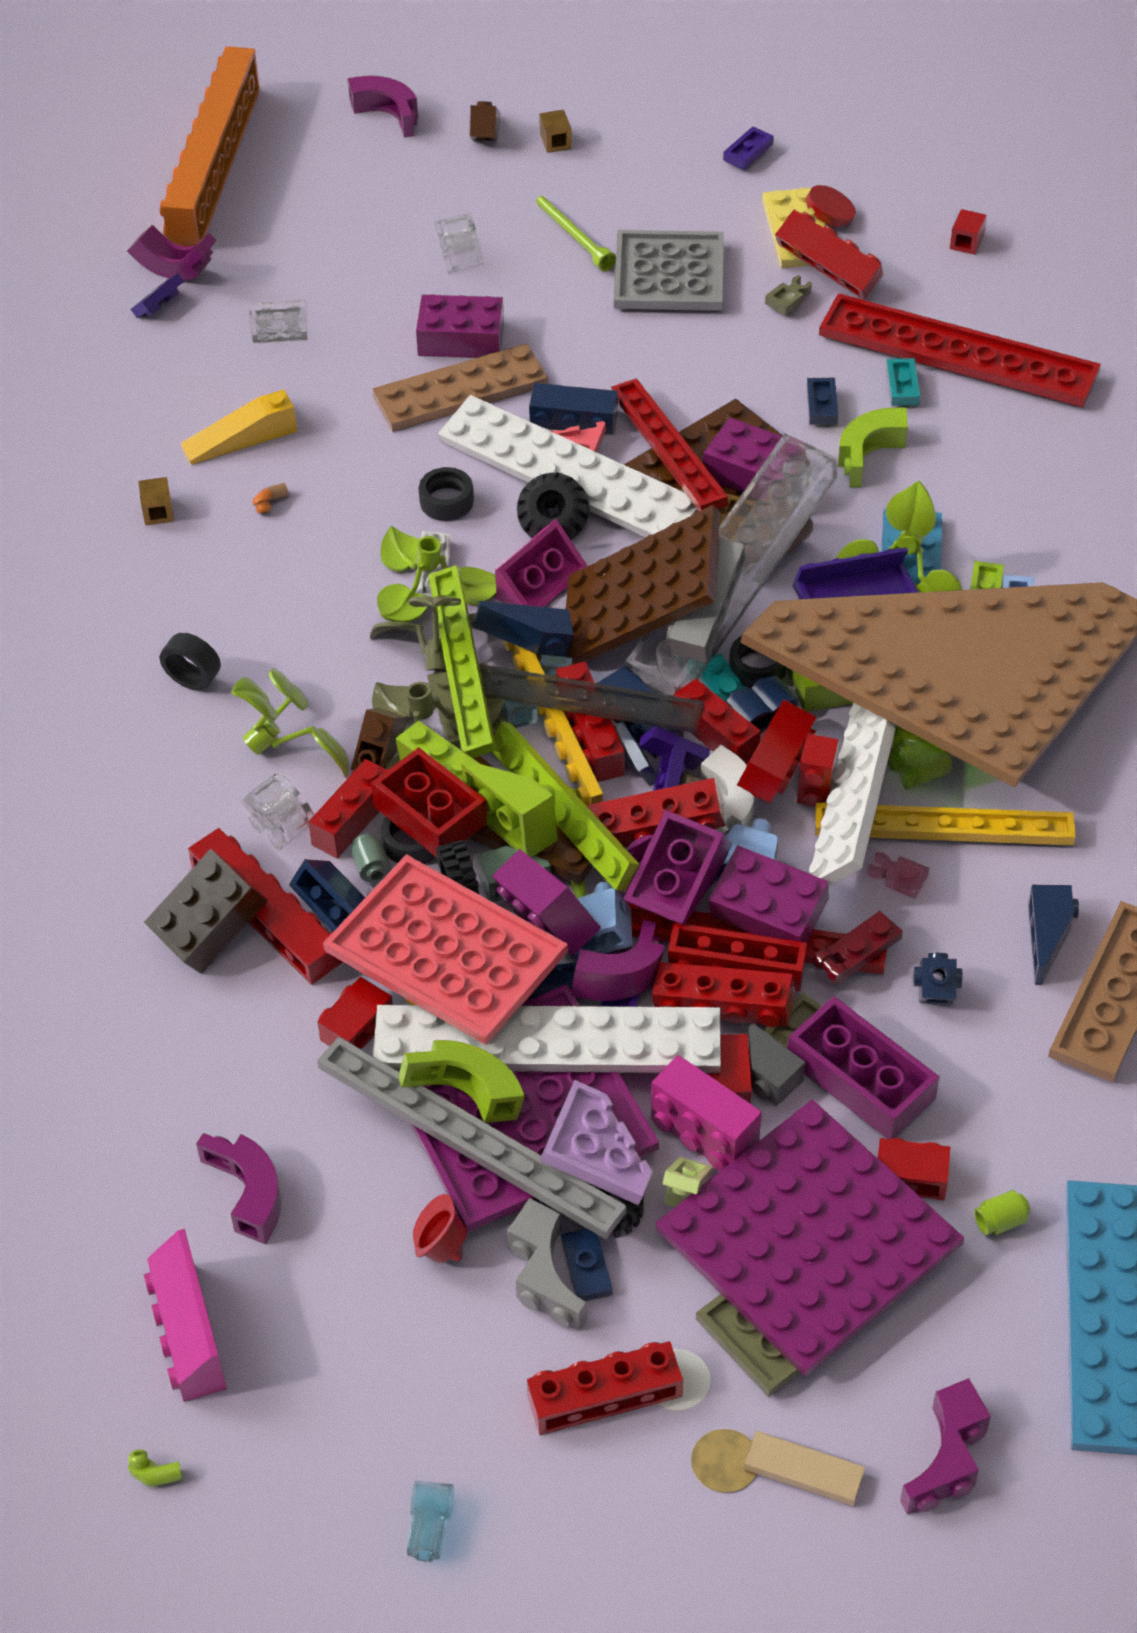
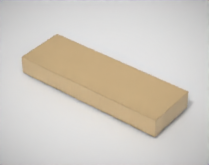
[744,1431,865,1506]

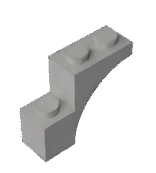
[507,1198,587,1330]

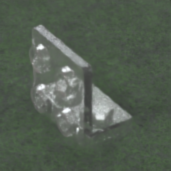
[249,300,308,343]

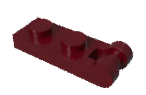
[811,910,903,985]

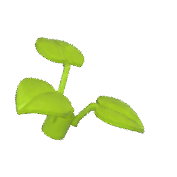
[836,481,962,593]
[377,526,496,622]
[231,668,349,777]

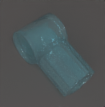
[407,1480,454,1562]

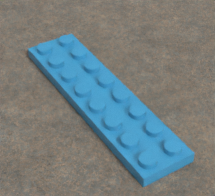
[1066,1180,1137,1455]

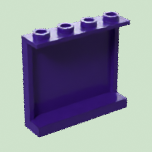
[792,547,919,599]

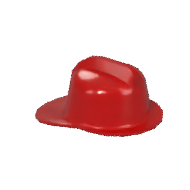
[413,1194,468,1263]

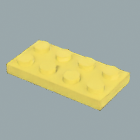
[762,188,825,268]

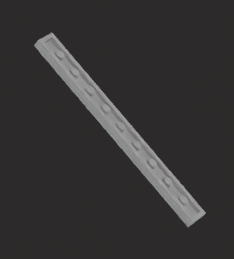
[317,1037,626,1239]

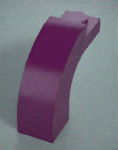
[347,75,418,138]
[127,224,217,281]
[570,920,665,1001]
[196,1133,281,1245]

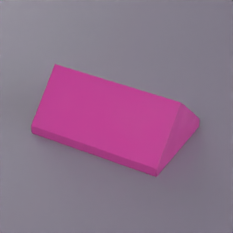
[495,519,588,607]

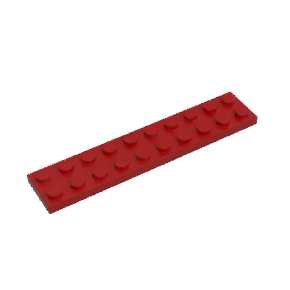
[819,293,1101,407]

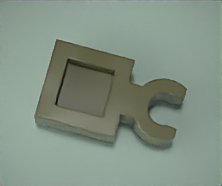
[765,275,812,316]

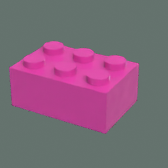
[651,1055,762,1171]

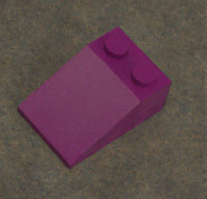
[623,810,733,926]

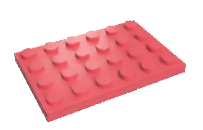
[323,854,568,1045]

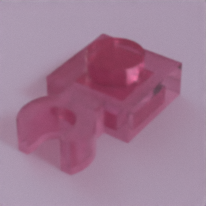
[867,852,930,898]

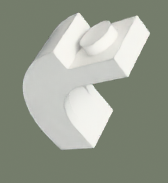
[701,745,755,835]

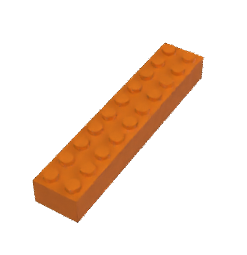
[160,46,260,247]

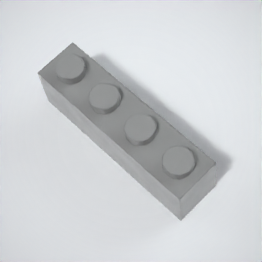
[667,538,746,663]

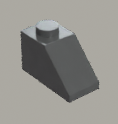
[748,1023,805,1106]

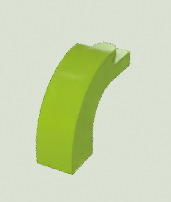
[838,407,908,488]
[398,1040,525,1123]

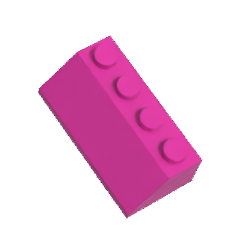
[143,1228,227,1402]

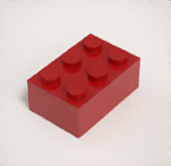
[371,747,487,857]

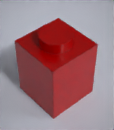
[949,209,987,255]

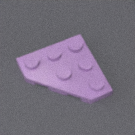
[540,1080,652,1205]

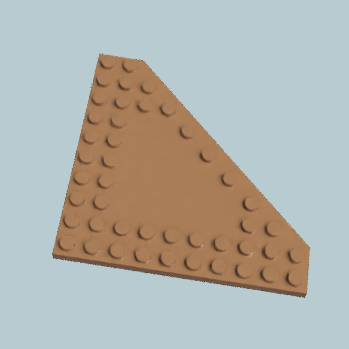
[740,582,1137,788]

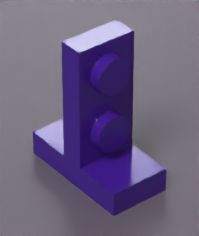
[639,726,710,791]

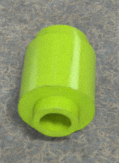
[974,1190,1031,1236]

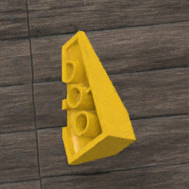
[181,389,297,465]

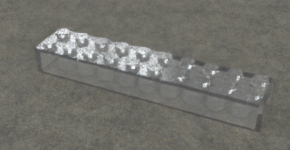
[625,433,838,701]

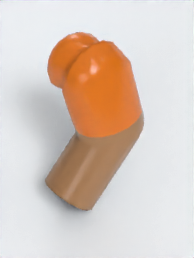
[252,482,289,514]

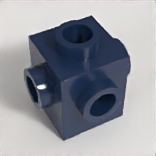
[913,952,963,1004]

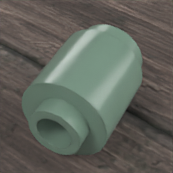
[351,833,391,882]

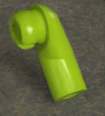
[128,1449,183,1487]

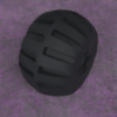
[517,473,590,540]

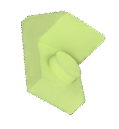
[662,1157,713,1207]

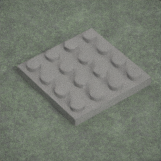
[614,230,724,311]

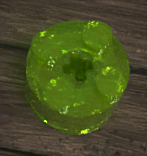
[887,726,952,790]

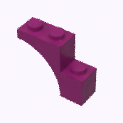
[900,1378,991,1514]

